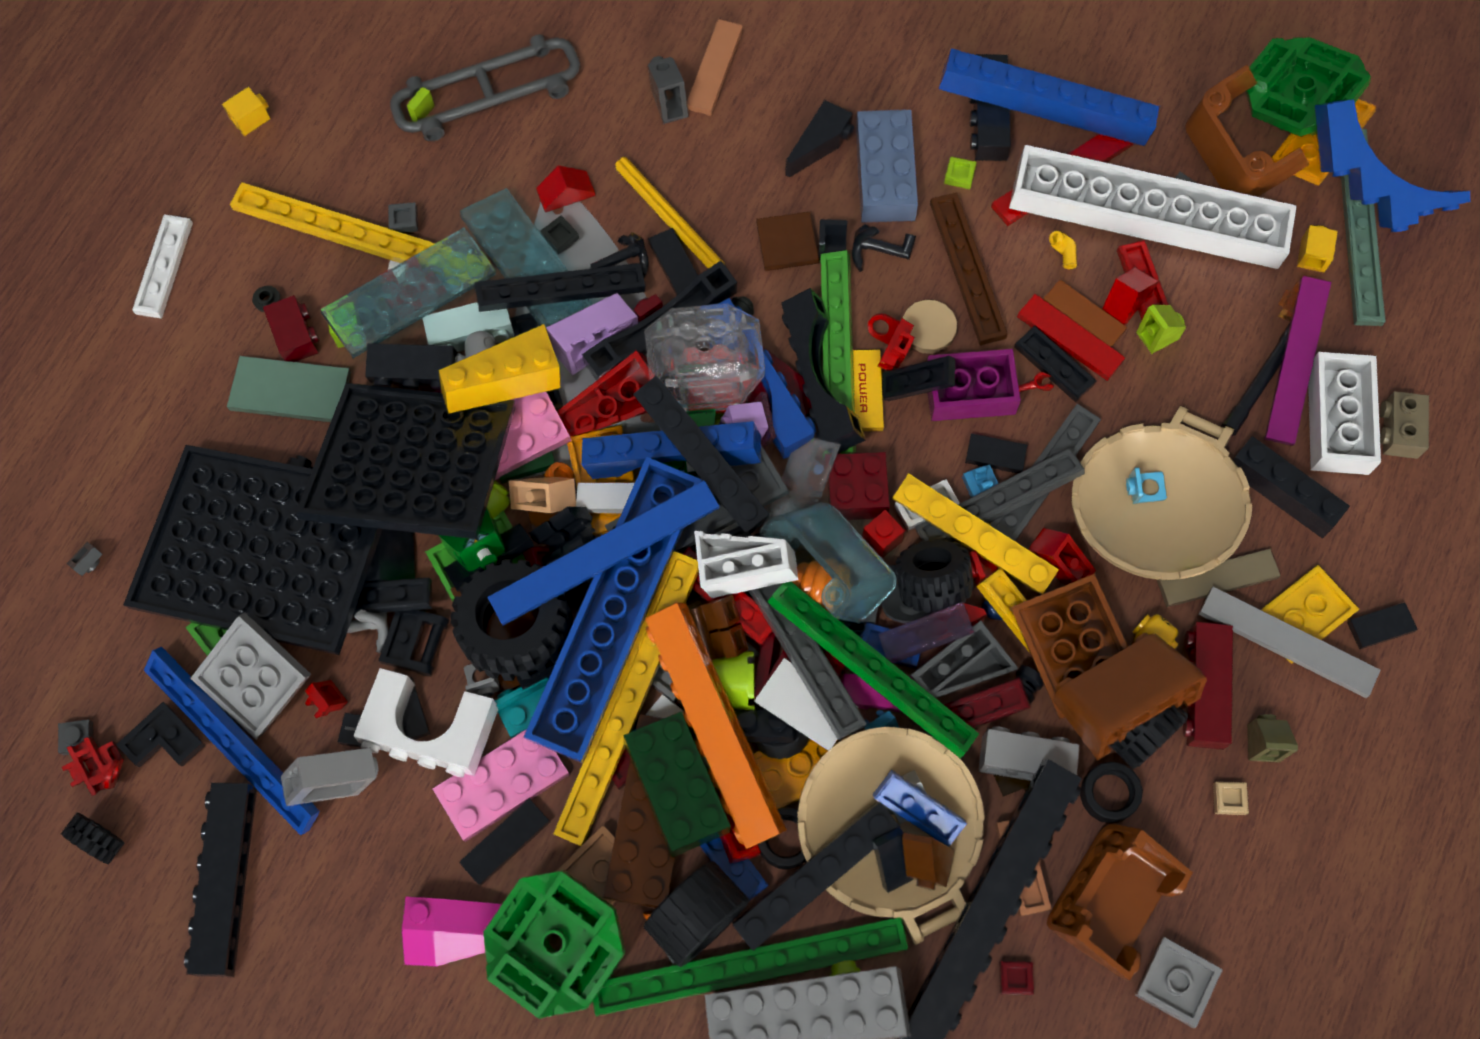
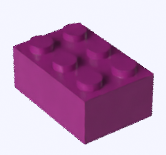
[927,349,1021,421]

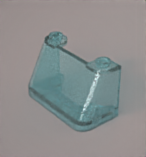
[759,503,897,623]

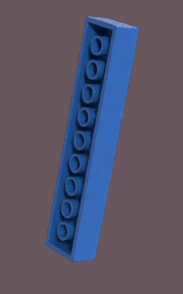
[524,457,702,763]

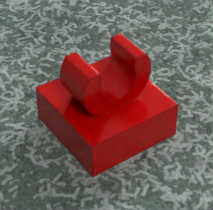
[305,680,348,718]

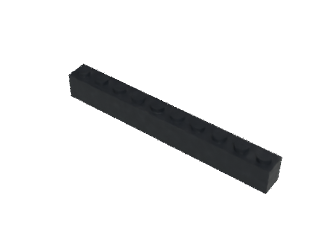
[896,759,1082,1039]

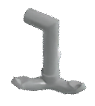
[347,610,388,653]

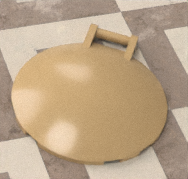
[1072,406,1252,580]
[797,727,985,945]

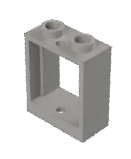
[281,748,378,806]

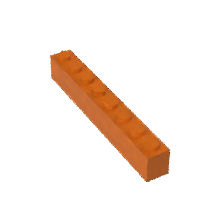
[645,603,787,849]

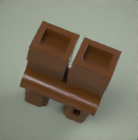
[689,594,749,660]

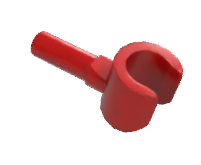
[1018,372,1054,392]

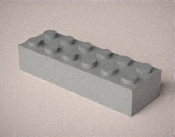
[705,967,911,1039]

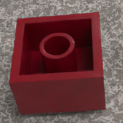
[826,452,890,521]

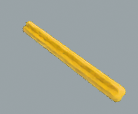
[615,157,725,269]

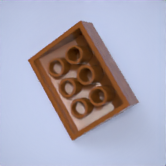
[1010,574,1128,720]

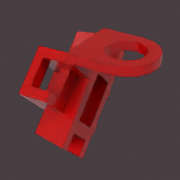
[867,313,915,371]
[61,737,124,796]

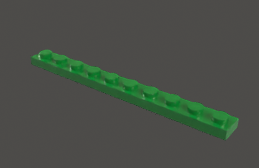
[593,918,908,1017]

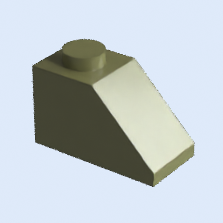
[1247,714,1298,763]

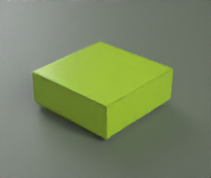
[407,87,435,122]
[944,156,976,189]

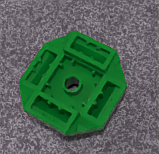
[1246,37,1371,137]
[483,870,626,1019]

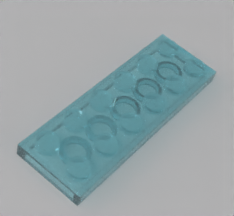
[460,188,593,330]
[321,227,496,358]

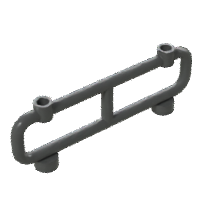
[390,35,580,142]

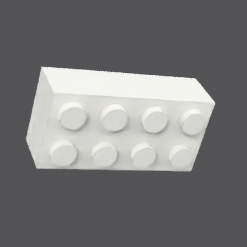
[1308,352,1381,475]

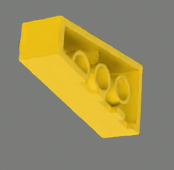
[439,324,560,414]

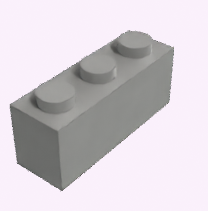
[978,727,1079,781]

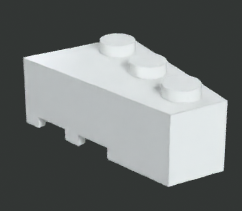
[694,531,799,598]

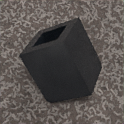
[818,219,847,260]

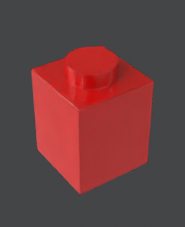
[861,510,905,559]

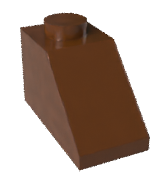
[902,832,955,890]

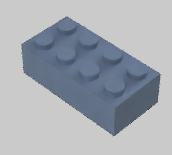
[856,110,918,222]

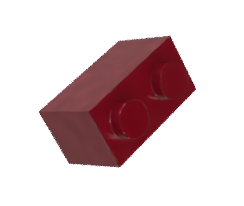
[263,295,320,362]

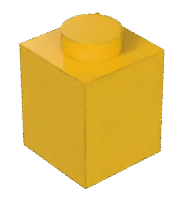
[222,87,270,136]
[1297,225,1338,273]

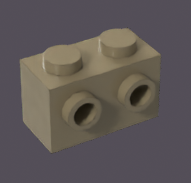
[1380,391,1429,459]

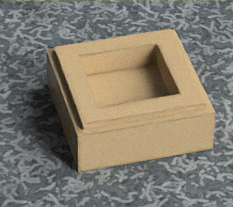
[1213,782,1249,815]

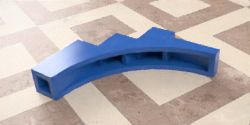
[1315,99,1471,232]

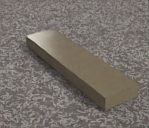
[1157,549,1281,607]

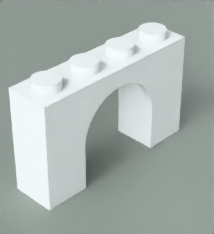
[353,668,498,777]

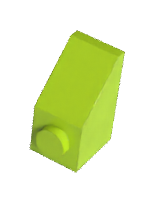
[1136,305,1186,354]

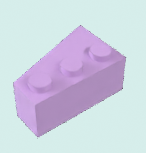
[546,293,638,376]

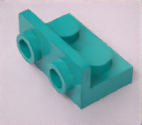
[495,678,549,739]

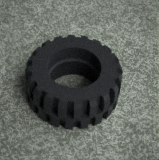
[451,559,572,681]

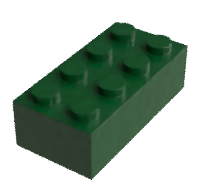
[623,712,731,858]

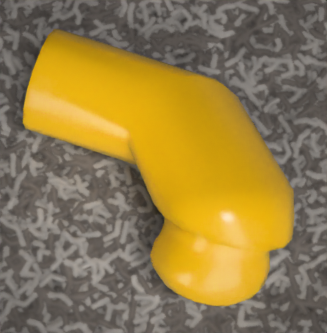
[1049,231,1077,269]

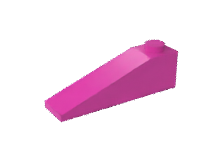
[402,897,502,967]

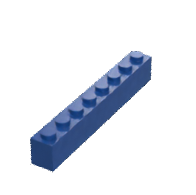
[939,48,1159,146]

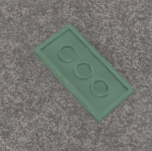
[227,356,351,422]

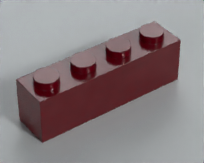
[1183,622,1233,750]

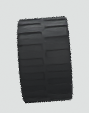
[644,861,749,967]

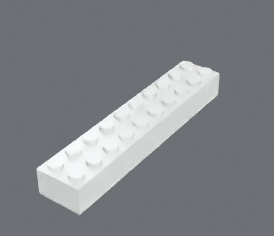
[1009,145,1296,269]

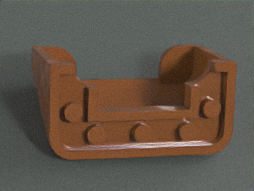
[1054,633,1207,760]
[1047,824,1193,981]

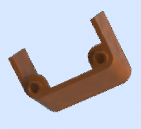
[1185,65,1309,197]

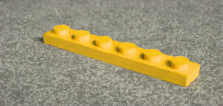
[892,473,1059,595]

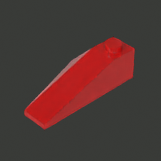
[557,350,664,437]

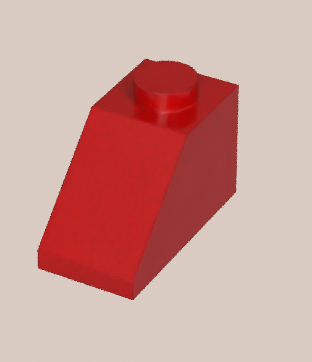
[1028,528,1096,585]

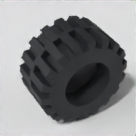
[895,539,974,613]
[1109,705,1188,769]

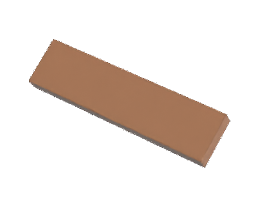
[687,19,743,116]

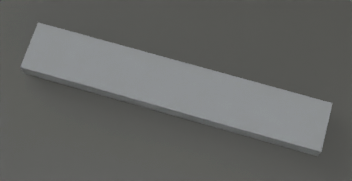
[1199,587,1381,698]

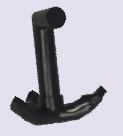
[852,224,916,272]
[590,232,649,278]

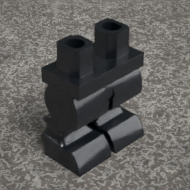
[529,507,596,597]

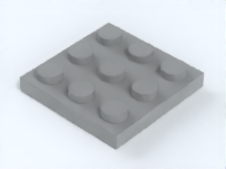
[191,613,311,739]

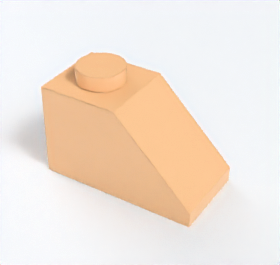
[509,477,576,513]

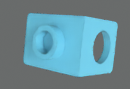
[1126,467,1167,504]

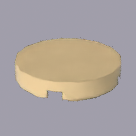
[903,300,957,354]

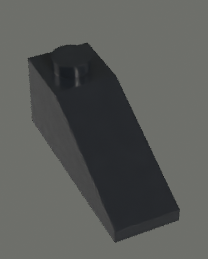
[785,100,854,177]

